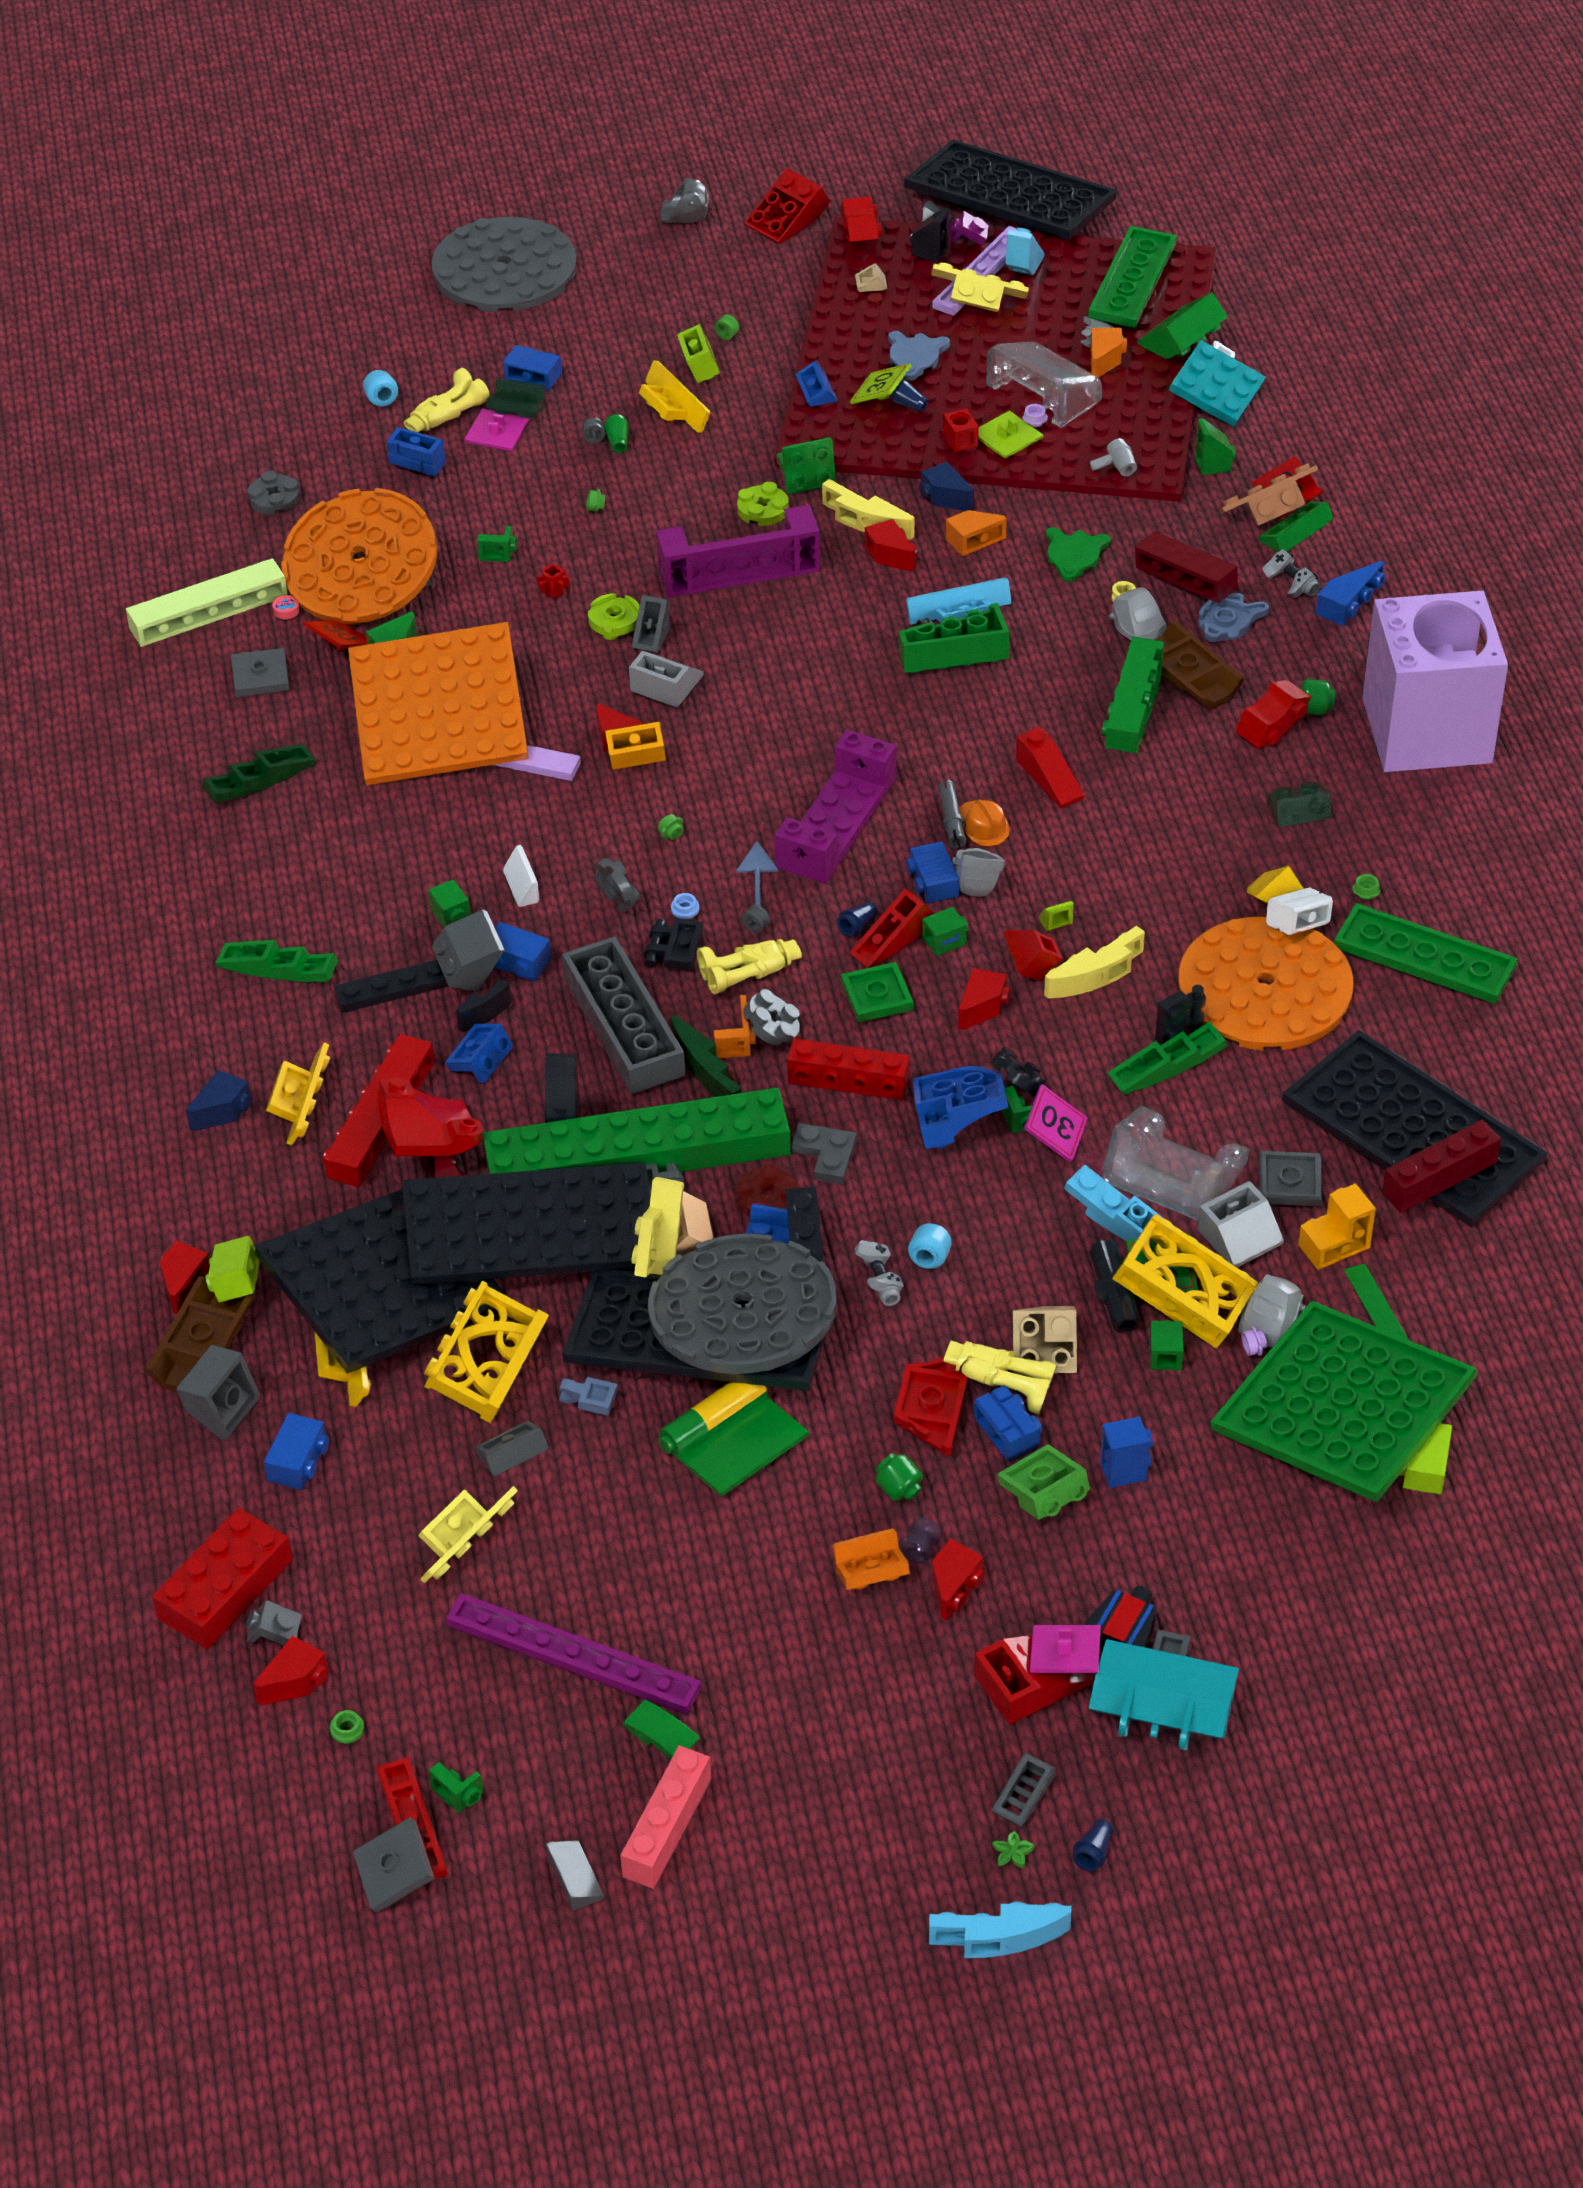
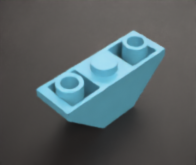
[1005,228,1045,275]

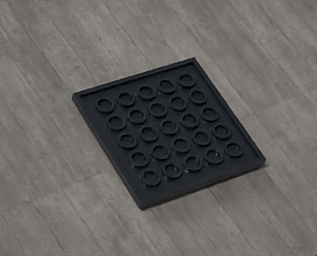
[255,1189,507,1374]

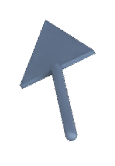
[736,841,778,906]

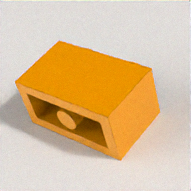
[605,722,666,770]

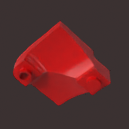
[377,1077,483,1156]

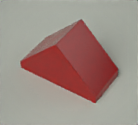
[596,704,644,752]

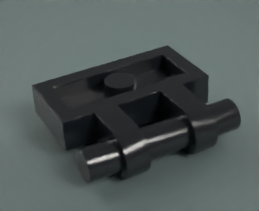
[644,919,703,971]
[1155,985,1206,1046]

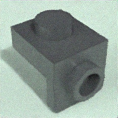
[245,1600,302,1645]

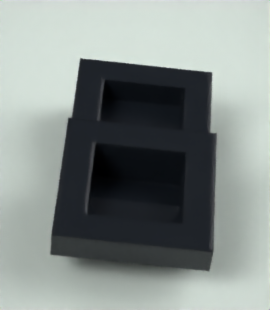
[456,979,511,1032]

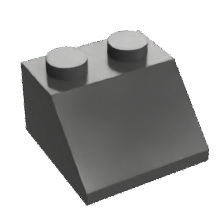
[432,910,505,991]
[176,1345,261,1441]

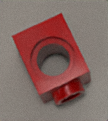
[943,408,979,452]

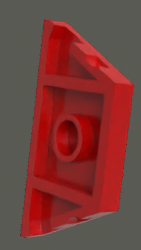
[894,1357,969,1456]

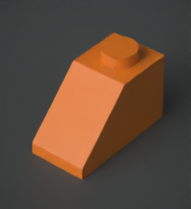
[1091,328,1127,379]
[946,510,1007,556]

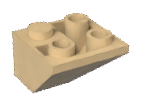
[1013,1306,1077,1374]

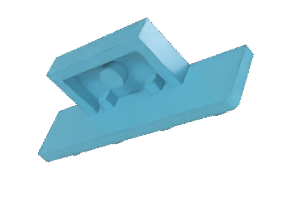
[906,577,1012,625]

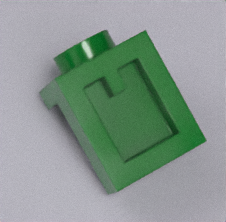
[477,526,517,562]
[1001,1086,1032,1134]
[429,1762,483,1814]

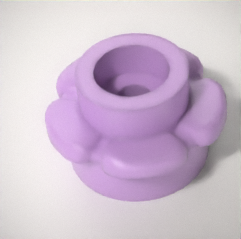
[1023,404,1048,427]
[1241,1326,1267,1356]

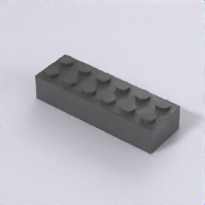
[562,936,685,1094]

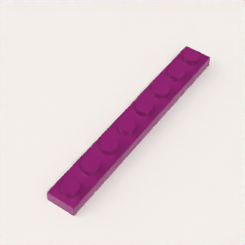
[446,1593,701,1714]

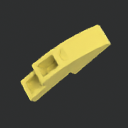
[822,479,915,540]
[1044,926,1145,999]

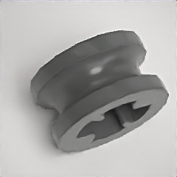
[581,418,605,443]
[741,904,770,933]

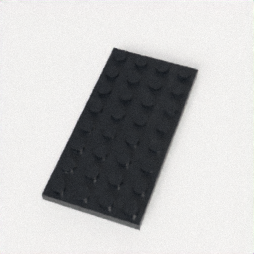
[904,139,1117,239]
[1282,1030,1548,1227]
[402,1162,650,1285]
[562,1269,827,1391]

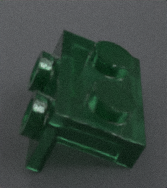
[487,378,545,418]
[1266,782,1332,827]

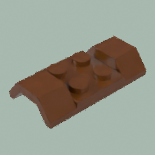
[1155,620,1244,710]
[145,1276,256,1392]

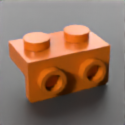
[832,1528,910,1590]

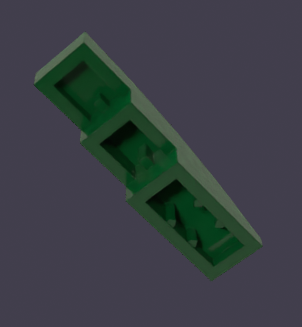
[202,744,316,803]
[670,1015,742,1097]

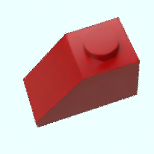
[958,968,1011,1030]
[160,1241,210,1315]
[253,1635,328,1705]

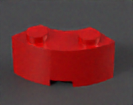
[841,197,882,243]
[1235,680,1312,748]

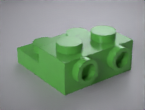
[997,1444,1090,1520]

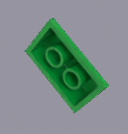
[1137,292,1228,359]

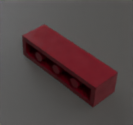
[1135,531,1238,603]
[1382,1120,1501,1213]

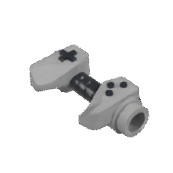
[1263,549,1321,598]
[854,1240,904,1306]

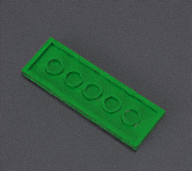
[1088,225,1177,328]
[1334,903,1518,1004]

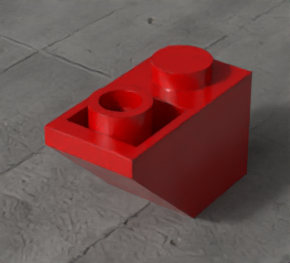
[865,519,917,571]
[1004,930,1063,982]
[932,1538,985,1621]

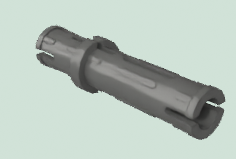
[938,780,967,849]

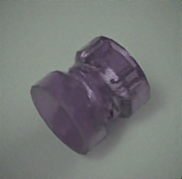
[899,1517,942,1564]

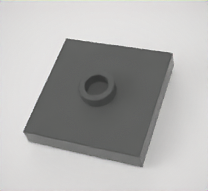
[231,648,289,697]
[1259,1151,1322,1206]
[353,1817,435,1913]

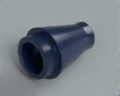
[890,381,929,412]
[837,901,878,937]
[1073,1819,1114,1871]

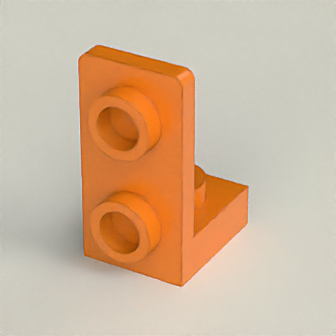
[714,995,756,1058]

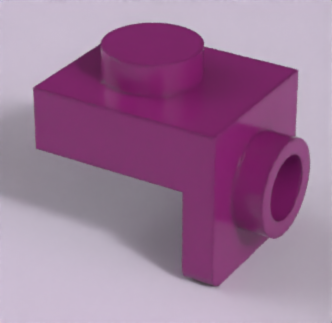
[949,211,988,245]

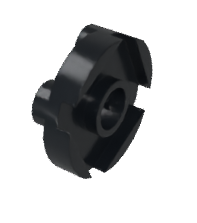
[990,1047,1047,1094]

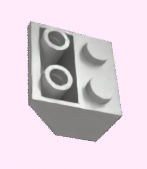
[629,651,704,708]
[1197,1181,1284,1268]

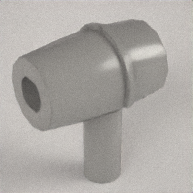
[1089,438,1137,476]

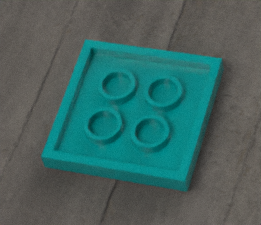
[1169,340,1266,427]

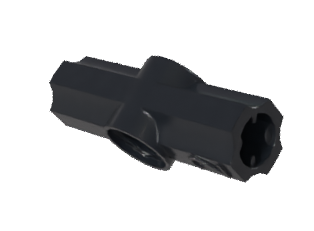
[1089,1239,1141,1333]

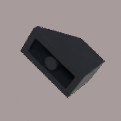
[909,208,949,262]

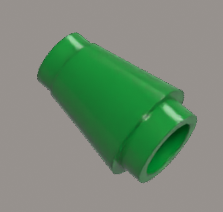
[604,414,629,453]

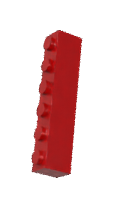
[322,1034,435,1188]

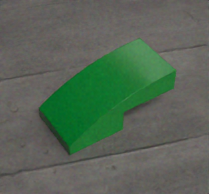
[622,1699,700,1760]

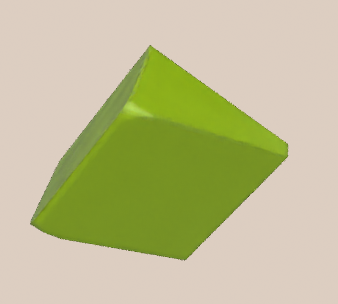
[1039,901,1073,931]

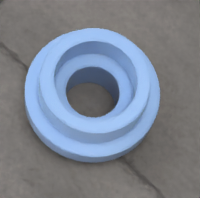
[671,893,699,919]

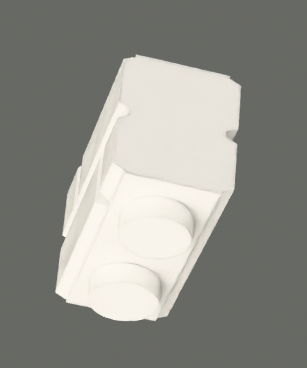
[1266,887,1333,935]

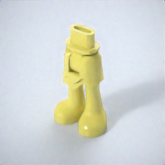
[404,368,490,433]
[697,939,802,995]
[943,1340,1057,1415]

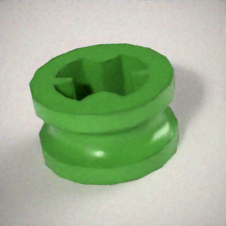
[714,314,739,340]

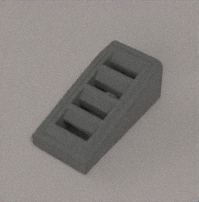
[991,1752,1056,1828]

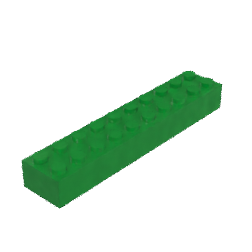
[483,1087,791,1174]

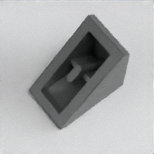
[632,595,670,653]

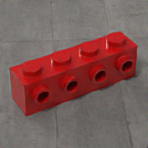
[787,1038,910,1100]

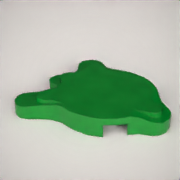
[1046,527,1111,582]

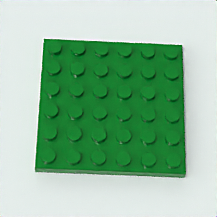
[1210,1301,1477,1503]

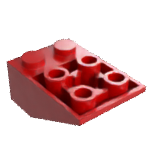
[744,168,831,244]
[974,1635,1095,1725]

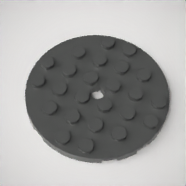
[432,217,577,312]
[648,1234,837,1375]

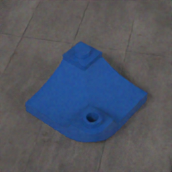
[912,1066,1008,1149]

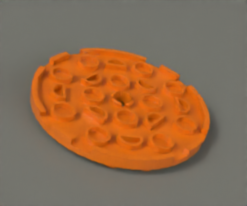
[281,488,438,624]
[1178,917,1353,1050]

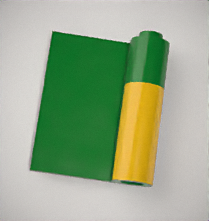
[658,1382,809,1497]

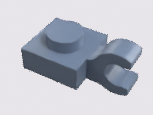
[559,1377,617,1416]

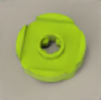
[737,482,789,526]
[588,594,640,640]

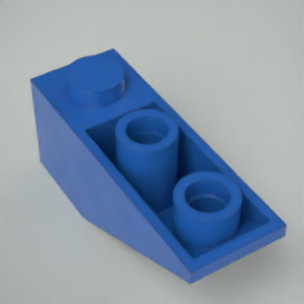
[1316,561,1386,626]

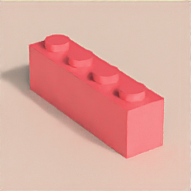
[620,1745,711,1889]

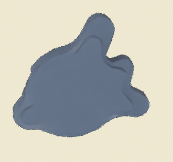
[888,331,950,381]
[1198,593,1269,642]

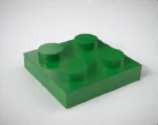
[841,962,914,1022]

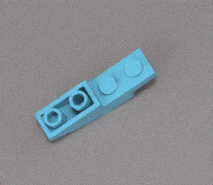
[1064,1165,1164,1241]
[929,1902,1071,1958]

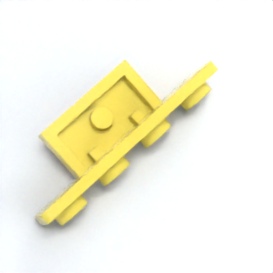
[931,263,1029,312]
[632,1177,684,1277]
[418,1486,518,1584]

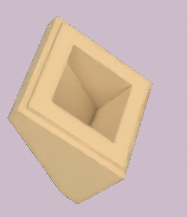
[855,263,887,292]

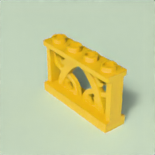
[1112,1214,1258,1349]
[424,1281,549,1424]

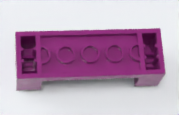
[656,505,820,598]
[774,730,897,884]

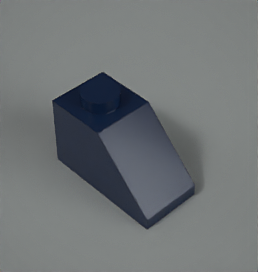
[919,462,974,511]
[186,1070,252,1131]

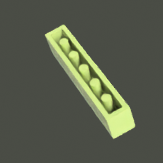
[126,558,288,647]

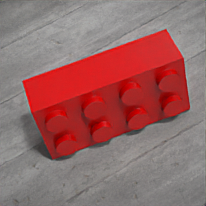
[152,1507,293,1650]

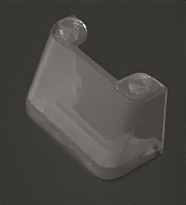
[986,341,1102,428]
[1103,1106,1250,1220]

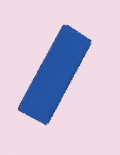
[795,360,838,407]

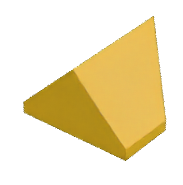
[1247,866,1304,904]

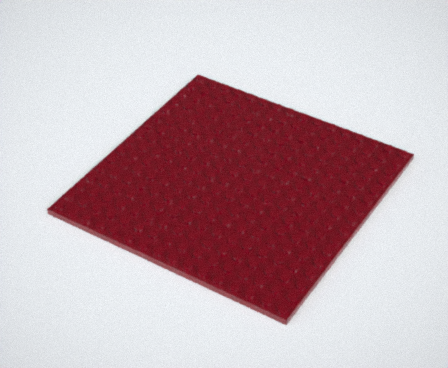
[774,217,1217,502]

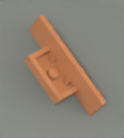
[1219,463,1319,526]

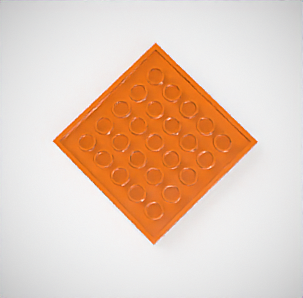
[348,622,529,786]

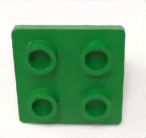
[776,437,836,494]

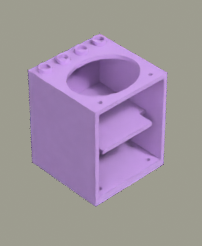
[1362,590,1508,772]

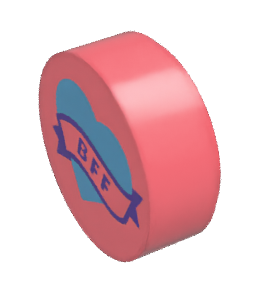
[272,595,300,620]

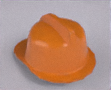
[959,799,1010,847]

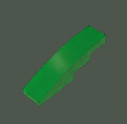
[216,940,338,982]
[1107,1022,1228,1095]

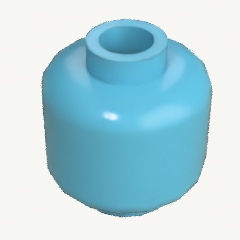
[363,370,398,407]
[908,1223,952,1269]

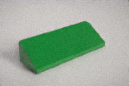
[1258,502,1333,552]

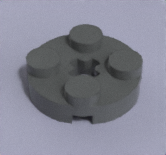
[247,471,299,515]
[593,858,640,913]
[744,989,800,1046]

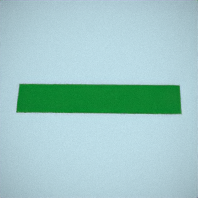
[1344,1263,1409,1340]

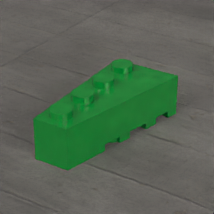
[898,603,1010,673]
[1102,636,1164,754]

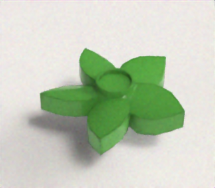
[992,1831,1034,1868]

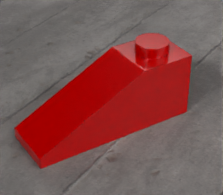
[1016,726,1084,809]
[849,888,934,968]

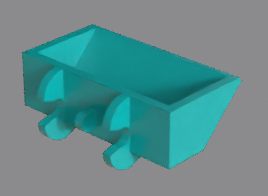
[1089,1639,1239,1750]

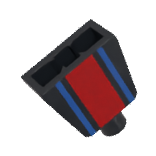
[1084,1586,1157,1652]

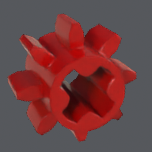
[537,564,570,597]

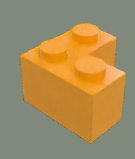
[1298,1183,1376,1270]

